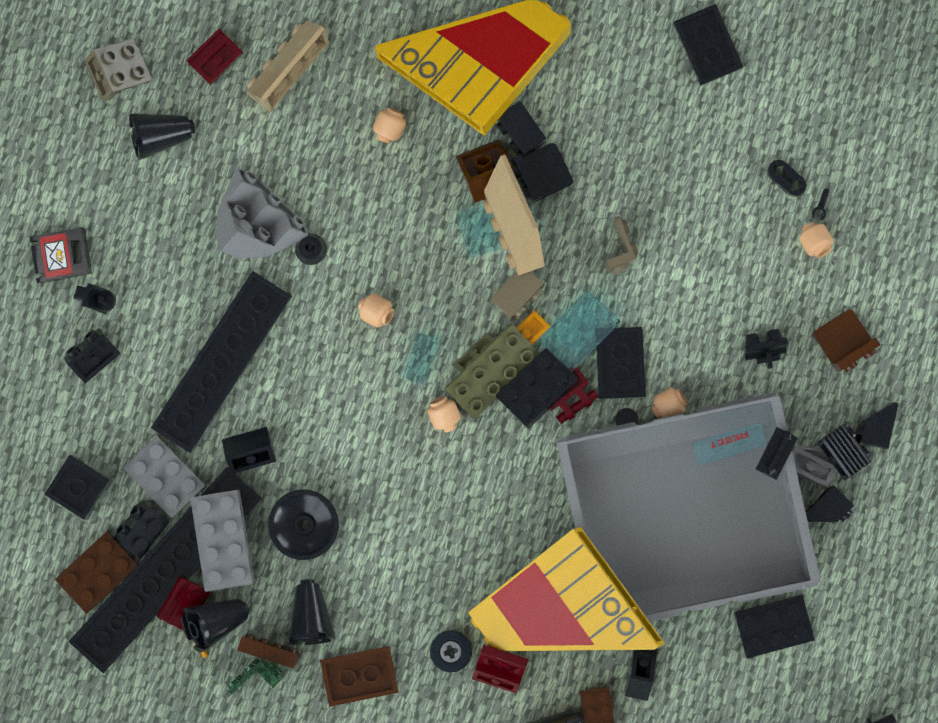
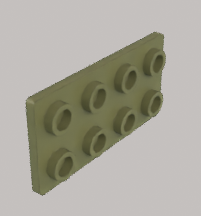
[445,324,540,419]

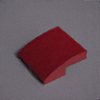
[472,644,529,693]

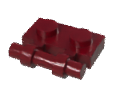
[550,365,599,424]

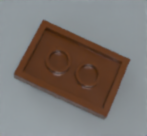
[55,531,138,614]
[320,646,399,707]

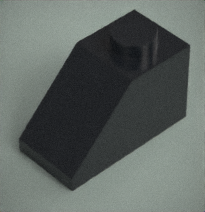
[855,402,899,449]
[805,485,854,522]
[625,648,658,701]

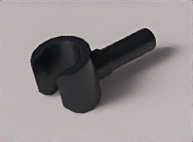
[811,188,829,220]

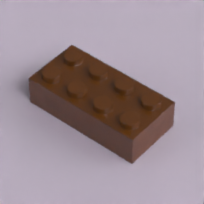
[237,633,300,669]
[579,686,614,723]

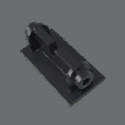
[755,427,798,480]

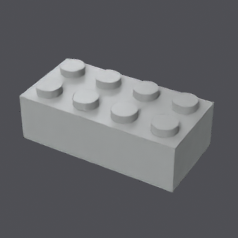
[190,490,255,592]

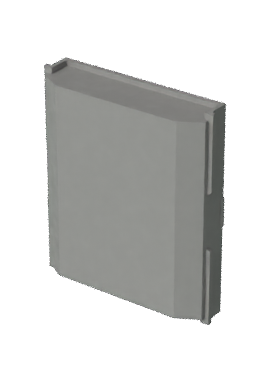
[555,392,821,622]

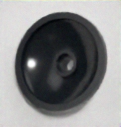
[268,489,339,560]

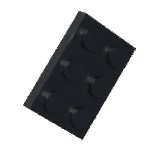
[495,348,579,429]
[734,595,815,659]

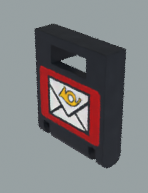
[29,227,92,284]

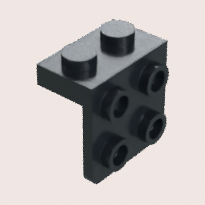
[512,143,573,203]

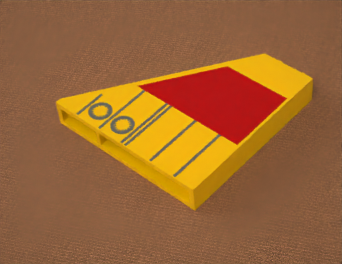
[374,0,571,136]
[468,527,665,651]

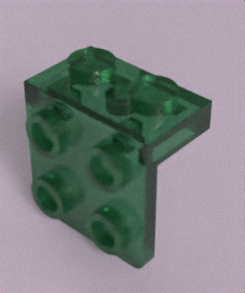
[226,658,284,697]

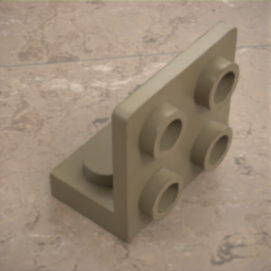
[84,39,152,102]

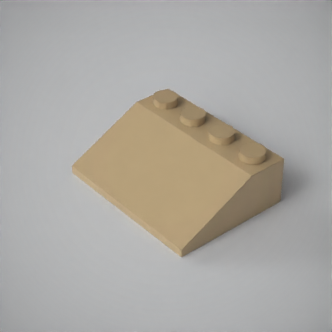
[246,21,329,113]
[482,154,545,276]

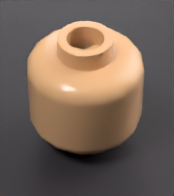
[373,107,406,144]
[799,222,834,258]
[358,293,394,328]
[652,387,688,419]
[427,396,461,432]

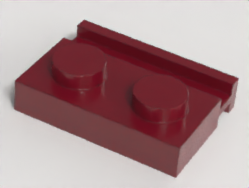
[186,28,244,86]
[156,575,211,630]

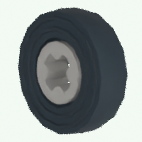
[430,630,472,673]

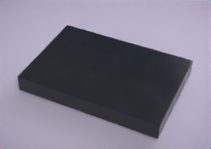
[673,4,743,86]
[595,327,646,399]

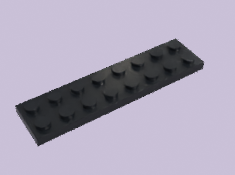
[151,271,292,453]

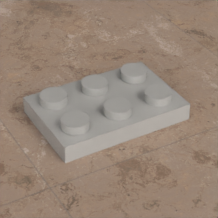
[123,436,206,518]

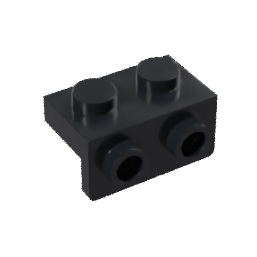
[114,501,169,559]

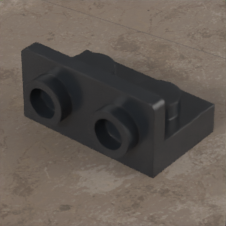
[64,328,121,384]

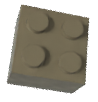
[490,271,544,321]

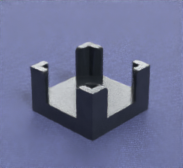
[44,455,113,520]

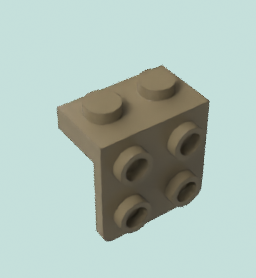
[604,216,638,276]

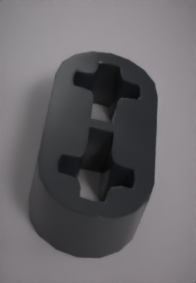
[767,160,806,197]

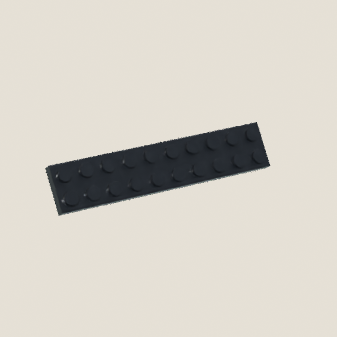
[69,467,262,673]

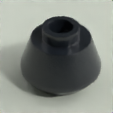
[295,233,327,265]

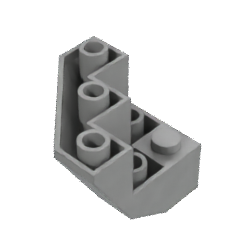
[215,168,308,259]

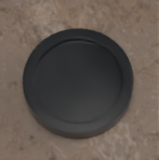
[615,408,639,426]

